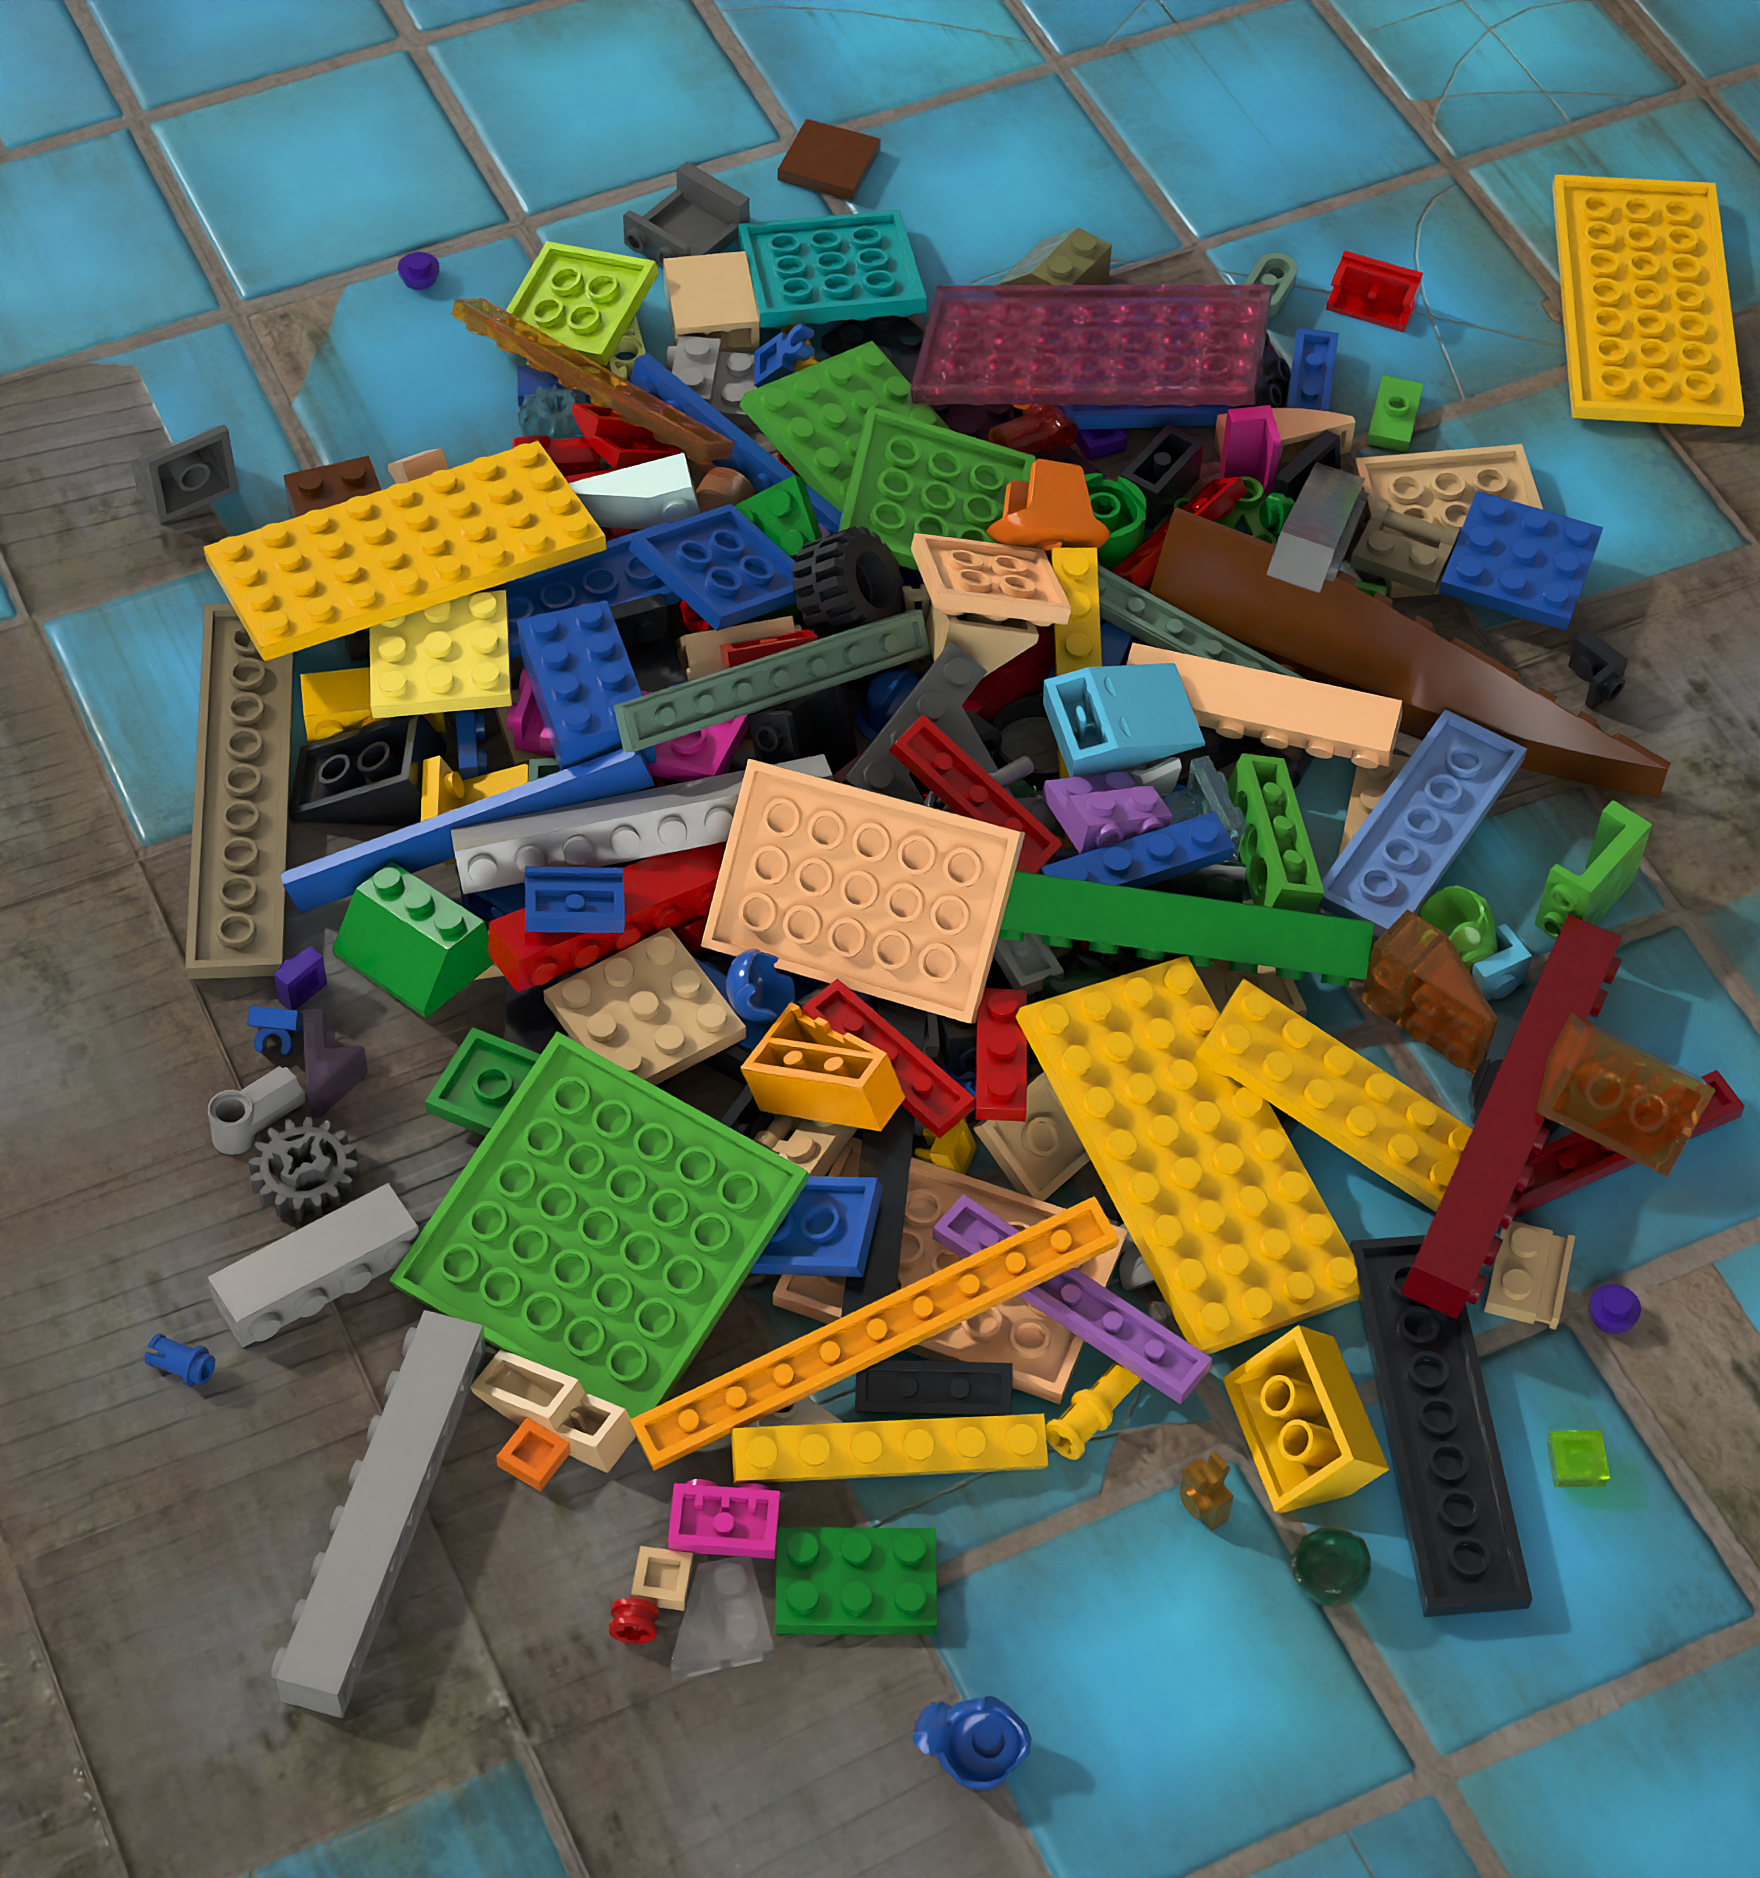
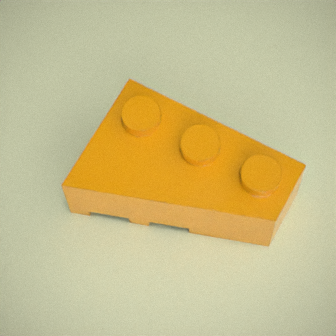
[740,1002,905,1131]

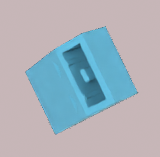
[1043,663,1205,777]

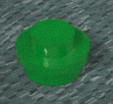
[1259,493,1295,537]

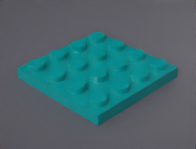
[738,210,927,328]

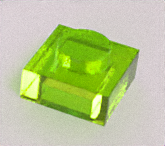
[1547,1430,1610,1487]

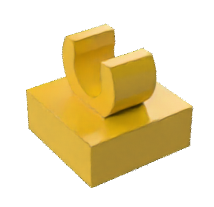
[914,1118,977,1175]

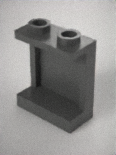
[623,162,750,268]

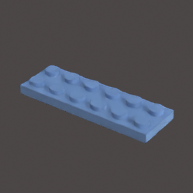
[1318,709,1527,945]

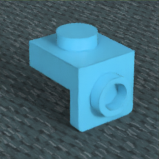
[1466,924,1532,1005]

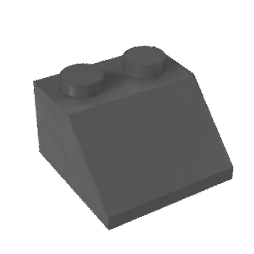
[131,424,239,524]

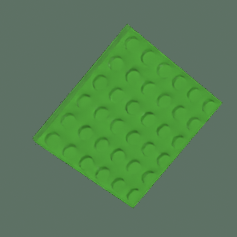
[389,1031,810,1419]

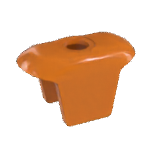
[986,459,1110,554]

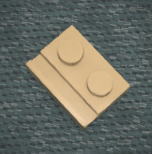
[1484,1221,1575,1330]

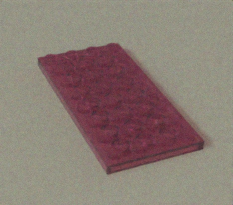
[910,285,1272,406]

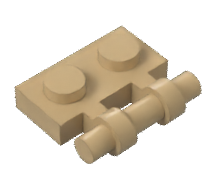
[753,1113,858,1177]

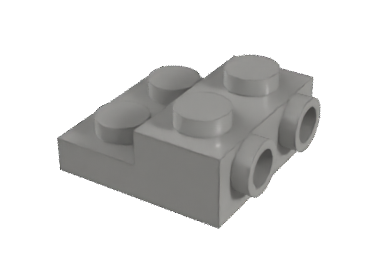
[666,335,758,427]

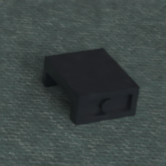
[748,683,858,775]

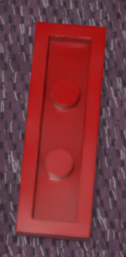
[975,988,1027,1122]

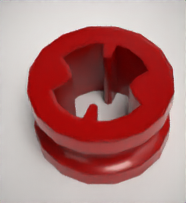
[609,1598,659,1644]

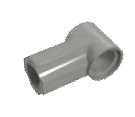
[208,1066,306,1155]

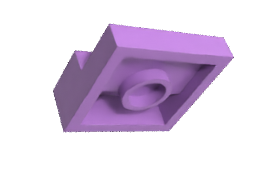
[1041,771,1172,854]

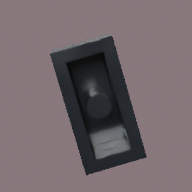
[1120,424,1204,530]

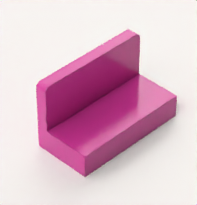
[1219,405,1282,499]

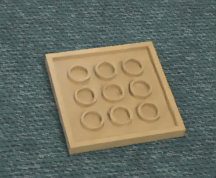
[1353,444,1544,598]

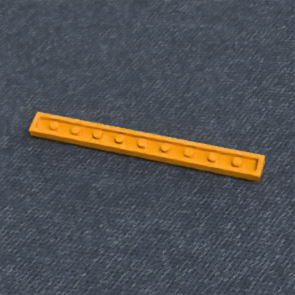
[630,1196,1119,1471]

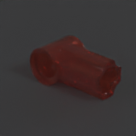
[988,398,1078,455]

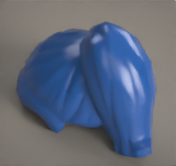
[913,1696,1032,1790]

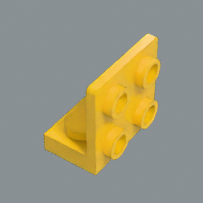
[421,756,529,866]

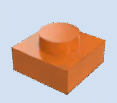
[496,1417,571,1492]

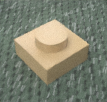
[631,1546,693,1611]

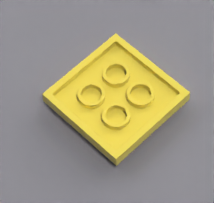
[369,590,512,719]

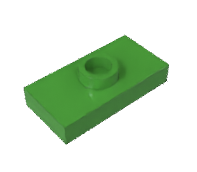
[1366,375,1424,453]

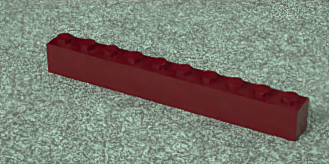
[1400,914,1622,1319]

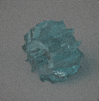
[518,383,588,439]

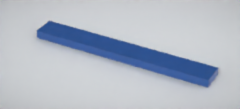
[281,748,654,914]

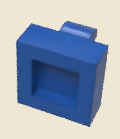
[247,1006,307,1055]

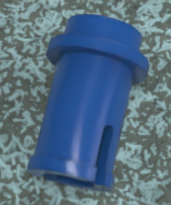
[145,1333,215,1386]

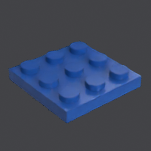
[1439,491,1603,631]
[629,504,797,631]

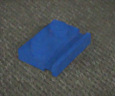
[524,866,625,933]

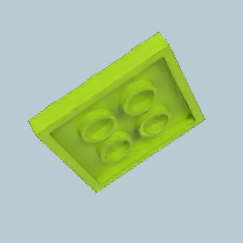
[492,241,659,366]

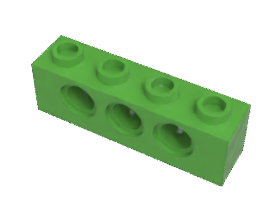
[1222,753,1325,913]

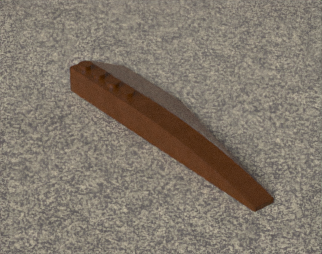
[1149,507,1671,798]

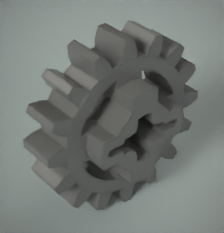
[248,1117,360,1221]

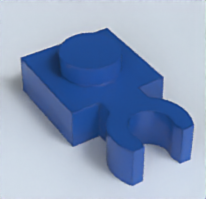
[754,324,815,388]

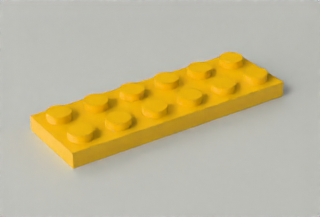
[1196,979,1472,1212]

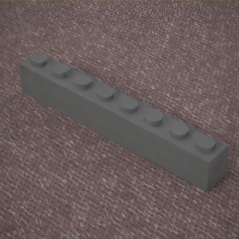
[1266,462,1369,593]

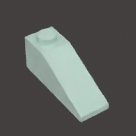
[568,453,700,529]

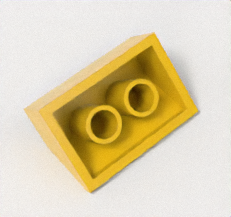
[1222,1325,1389,1513]

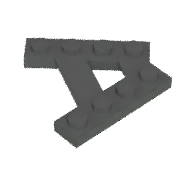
[841,642,1066,842]

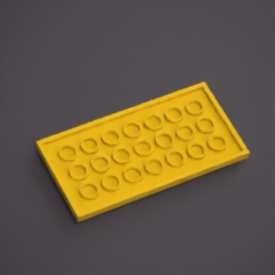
[1552,174,1744,427]
[204,441,607,662]
[1016,955,1360,1355]

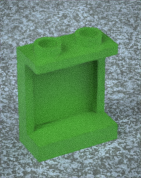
[1535,800,1652,940]

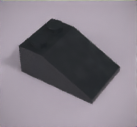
[289,714,447,825]

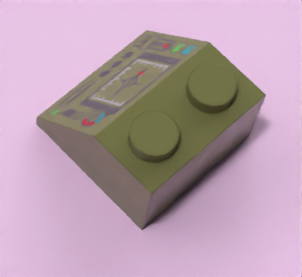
[994,227,1112,315]

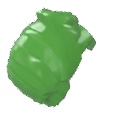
[1415,885,1498,973]

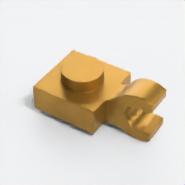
[1179,1451,1234,1531]

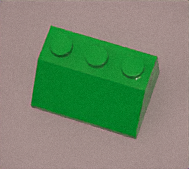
[332,861,494,1018]

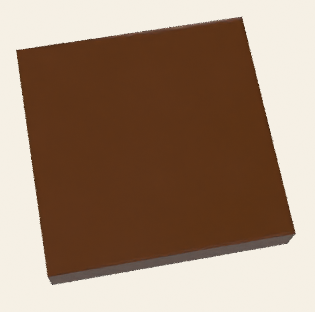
[778,119,881,200]

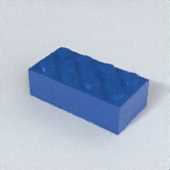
[517,600,656,771]

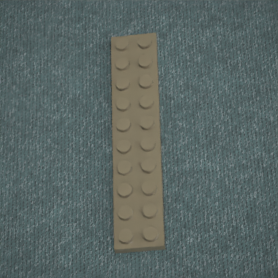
[185,604,295,979]

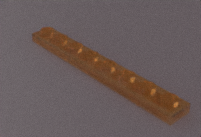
[451,298,735,464]

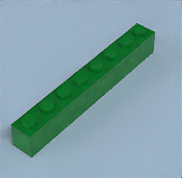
[998,871,1375,987]

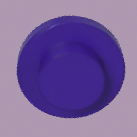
[398,252,440,290]
[1589,1284,1641,1334]

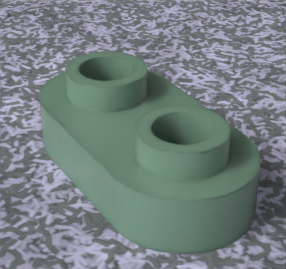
[1239,253,1298,319]

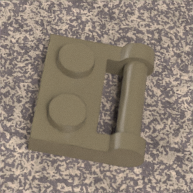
[1350,501,1461,594]

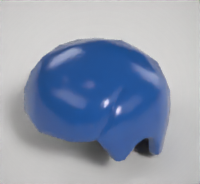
[726,948,795,1024]

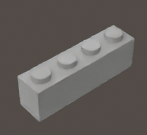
[207,1183,419,1348]

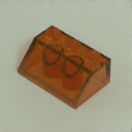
[1536,1013,1716,1177]

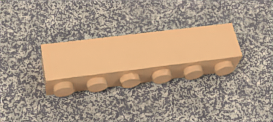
[1126,643,1402,768]

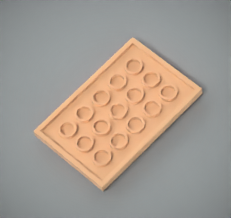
[701,759,1025,1024]
[773,1137,1128,1405]

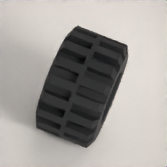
[792,526,904,640]

